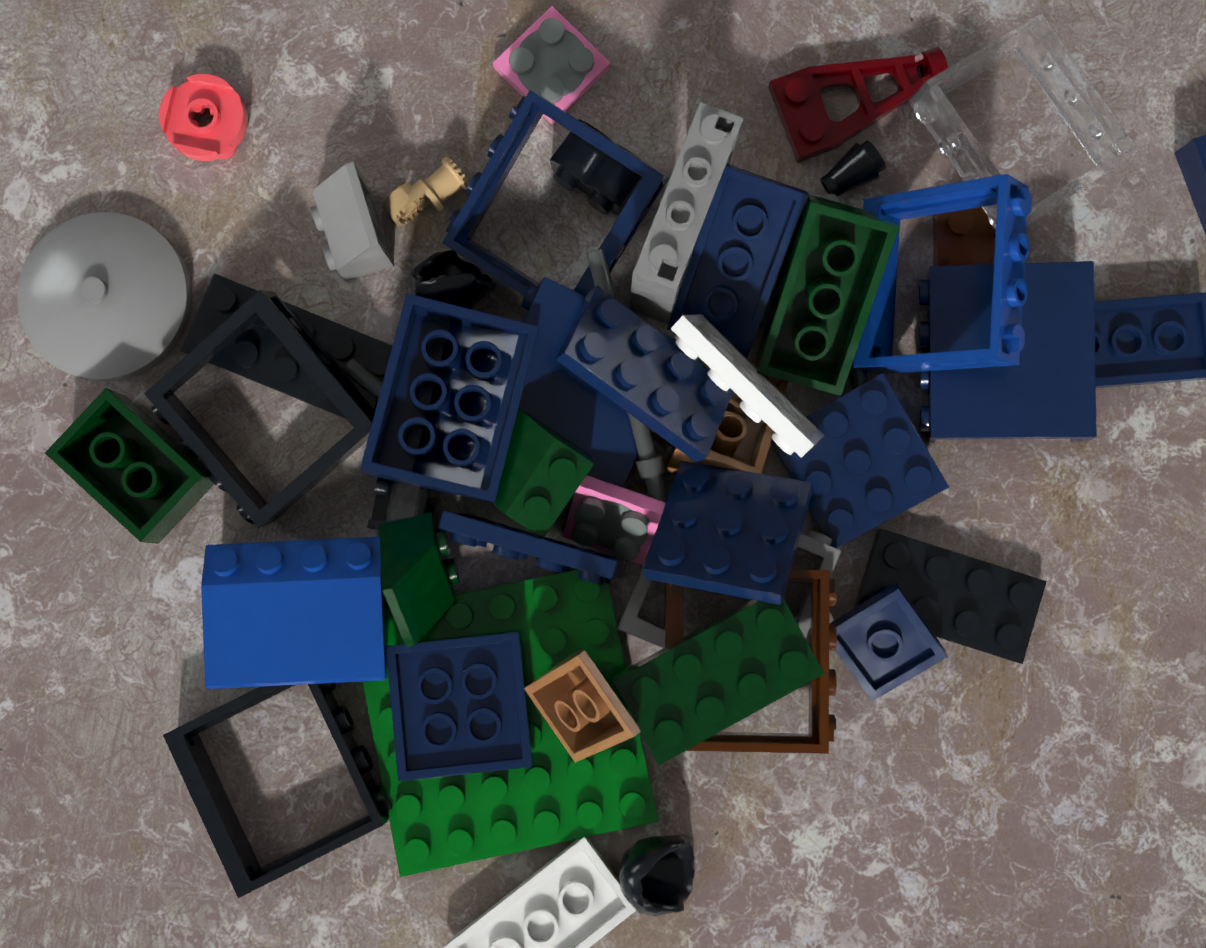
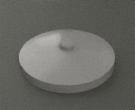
[17,212,192,382]

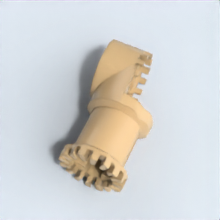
[382,156,469,226]

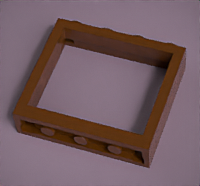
[664,569,837,754]

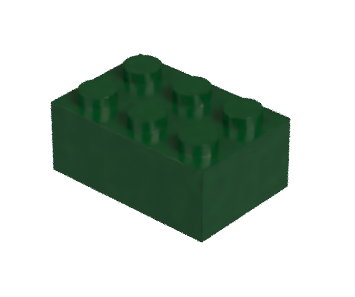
[45,388,214,544]

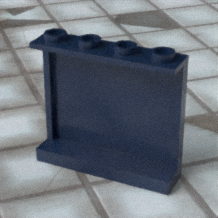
[919,261,1097,443]
[519,277,677,487]

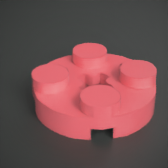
[159,74,248,161]

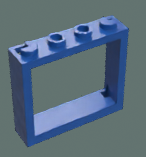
[853,174,1032,375]

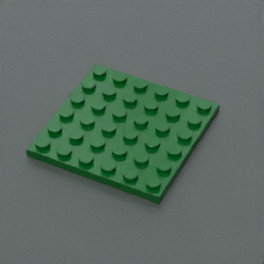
[362,569,658,877]

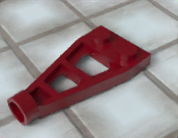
[768,47,948,163]

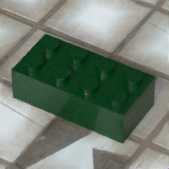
[755,194,900,396]
[612,598,825,766]

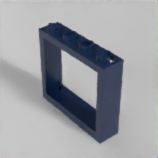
[442,90,669,296]

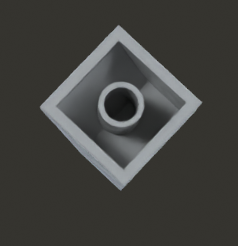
[310,161,393,281]

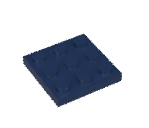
[771,373,949,548]
[643,461,812,605]
[386,631,533,781]

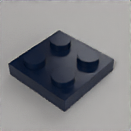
[829,582,948,701]

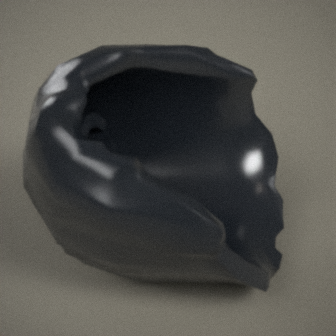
[408,250,497,309]
[620,834,695,917]

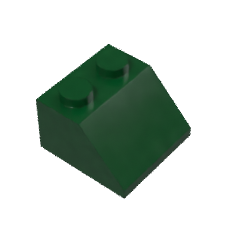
[492,408,594,539]
[379,512,460,647]

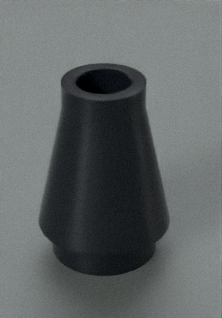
[820,140,886,197]

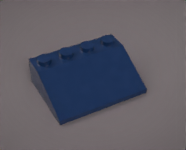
[360,293,539,502]

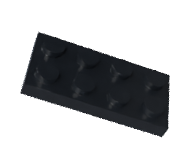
[853,529,1047,664]

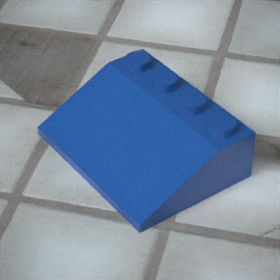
[201,536,389,689]

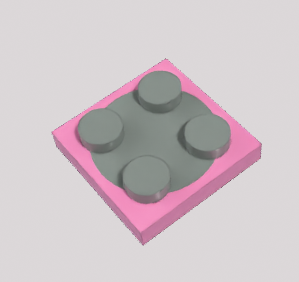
[493,6,611,125]
[562,475,666,565]

